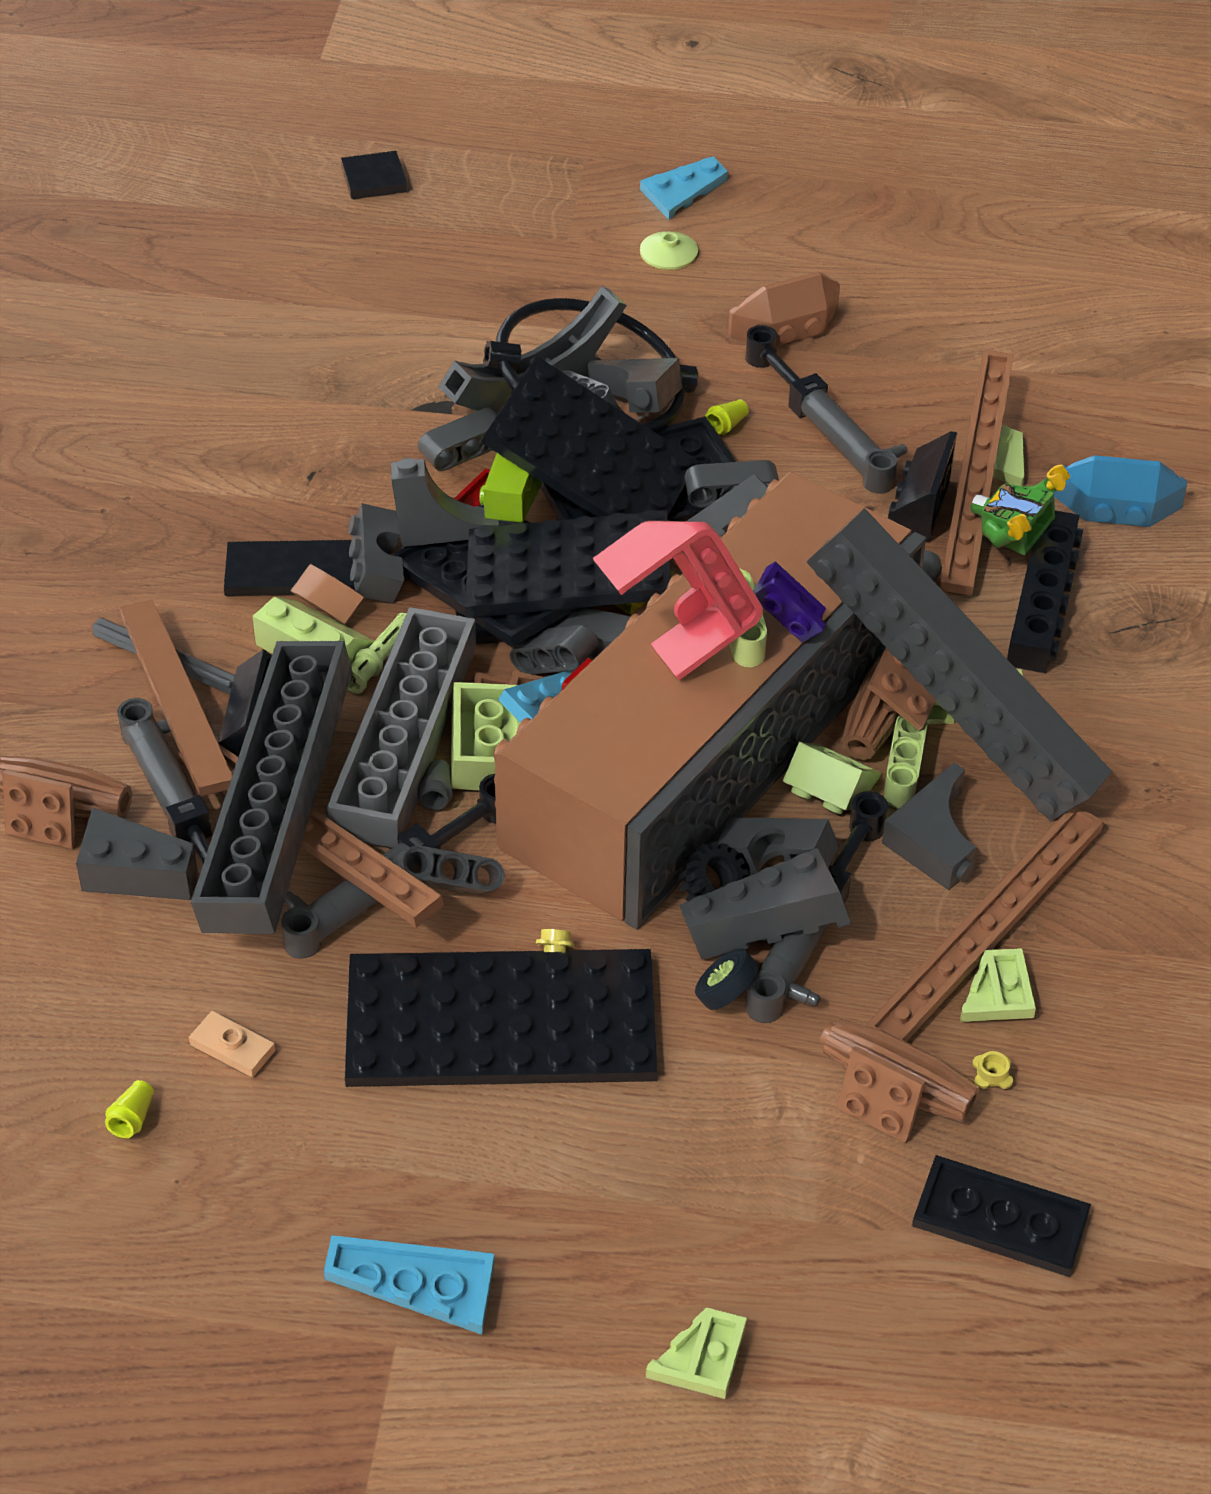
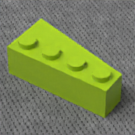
[479,453,543,523]

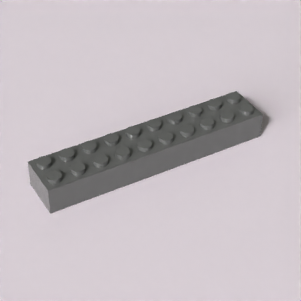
[806,508,1112,822]
[191,641,353,934]

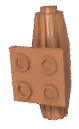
[841,647,936,760]
[0,756,132,849]
[820,1019,980,1144]

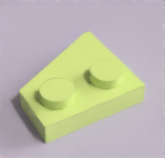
[993,425,1024,486]
[960,948,1036,1022]
[646,1307,747,1399]

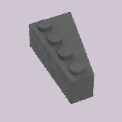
[679,848,851,959]

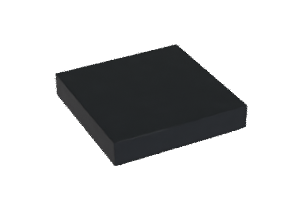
[341,151,407,199]

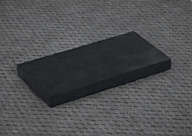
[224,540,355,596]
[912,1155,1091,1277]

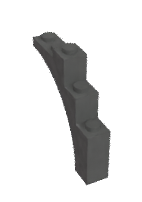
[438,286,627,414]

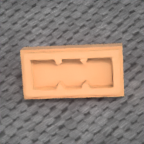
[189,1011,275,1078]

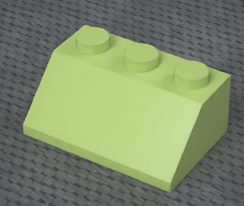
[252,597,374,664]
[451,682,520,790]

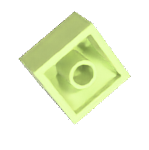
[783,742,882,814]

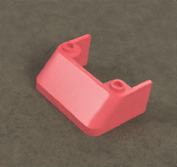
[593,521,763,680]

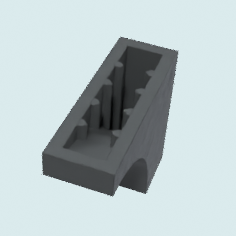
[587,358,683,412]
[391,458,500,547]
[882,763,976,890]

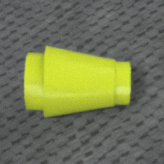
[705,399,749,435]
[105,1080,154,1139]

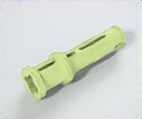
[347,613,406,694]

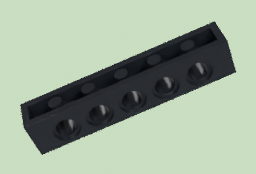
[1007,510,1084,674]

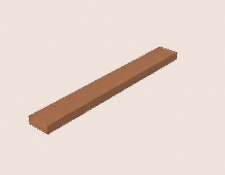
[120,599,232,797]

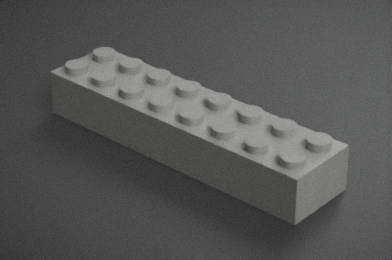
[327,607,476,848]

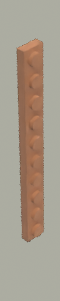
[940,349,1014,596]
[178,744,444,927]
[865,806,1104,1042]

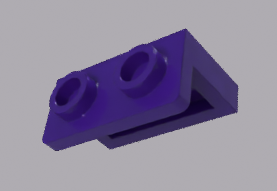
[753,561,826,642]

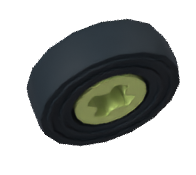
[695,949,758,1010]

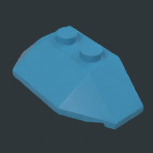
[1054,455,1187,527]

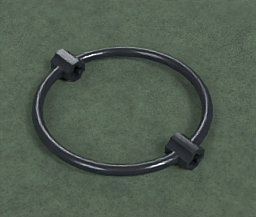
[483,298,698,432]

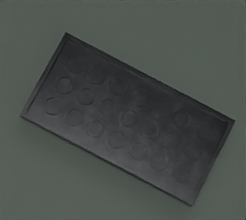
[345,949,657,1087]

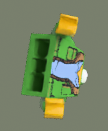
[971,464,1070,555]

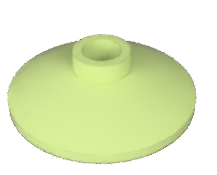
[640,231,698,270]

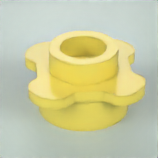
[536,929,575,954]
[972,1051,1013,1089]

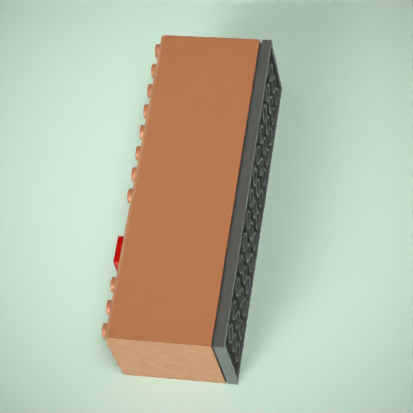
[493,472,926,930]

